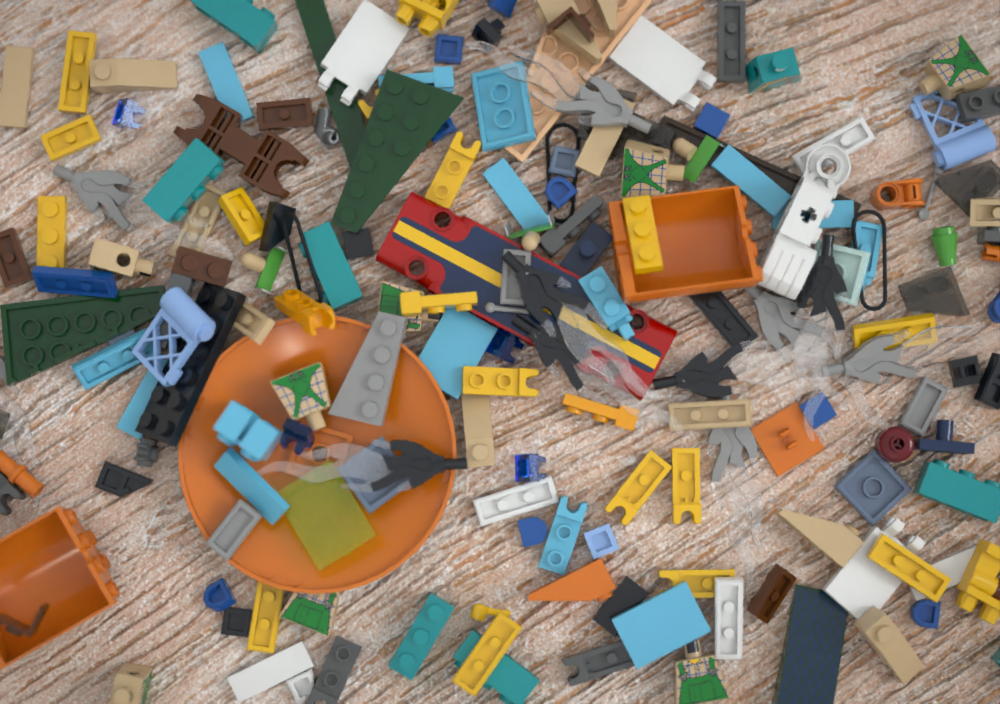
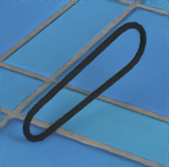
[545,123,580,223]
[851,209,887,311]
[282,212,323,304]

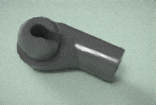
[315,108,340,147]

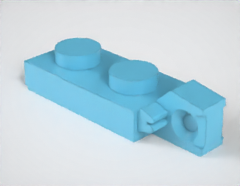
[850,220,882,299]
[578,266,635,341]

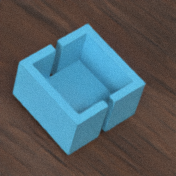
[213,400,285,462]

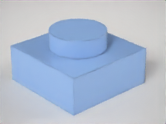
[583,523,619,559]

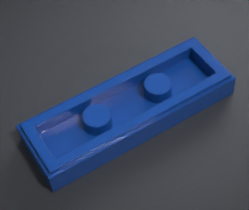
[32,266,119,298]

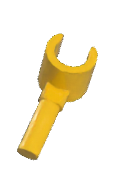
[470,603,511,622]

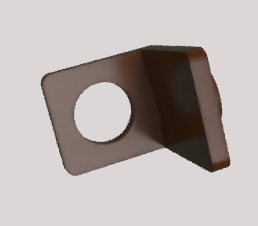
[546,6,595,44]
[0,603,50,637]

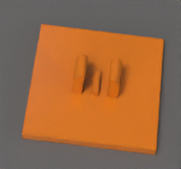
[750,402,825,477]

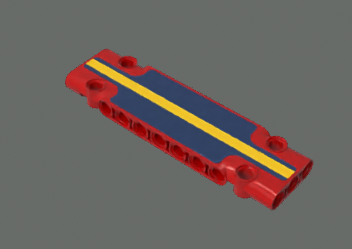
[375,192,678,401]

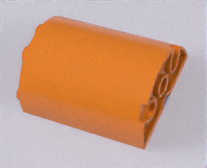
[608,185,763,304]
[0,506,120,670]

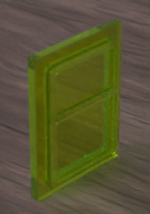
[277,459,377,571]

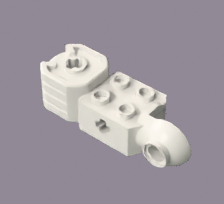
[758,144,851,300]

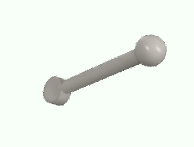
[918,166,944,220]
[485,302,530,315]

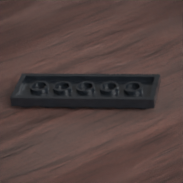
[135,282,246,448]

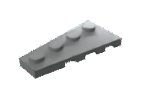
[328,311,408,426]

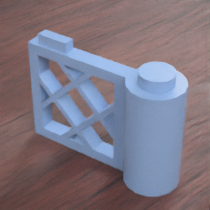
[909,90,997,171]
[132,287,216,387]

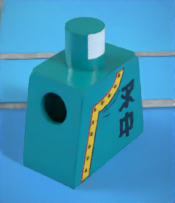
[746,48,800,94]

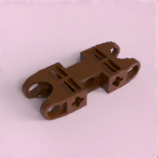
[173,94,310,200]

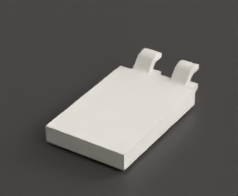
[317,0,410,107]
[608,15,717,112]
[822,517,926,620]

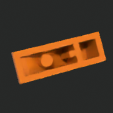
[526,557,616,602]

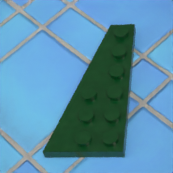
[331,69,464,233]
[0,285,166,387]

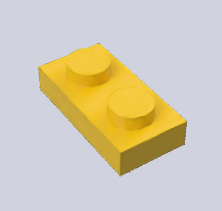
[40,114,103,162]
[217,187,265,246]

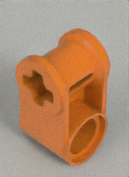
[870,178,926,210]

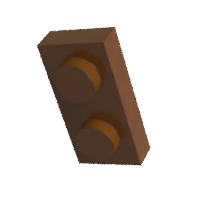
[256,98,314,132]
[0,227,33,289]
[171,246,232,288]
[746,564,797,624]

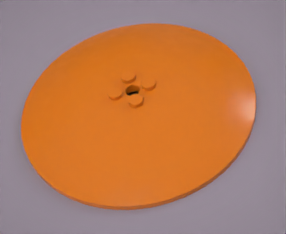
[178,316,457,594]

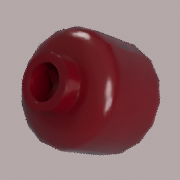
[875,426,914,463]

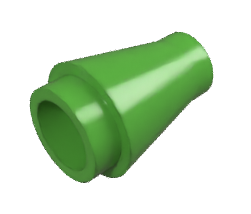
[930,226,958,266]

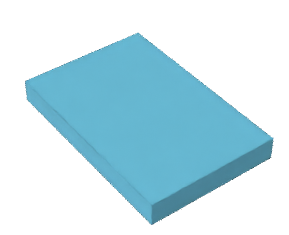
[471,61,537,152]
[418,307,498,400]
[611,580,711,669]

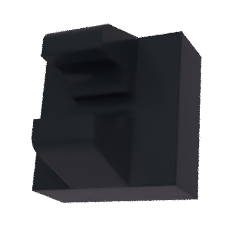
[471,18,505,55]
[948,355,982,388]

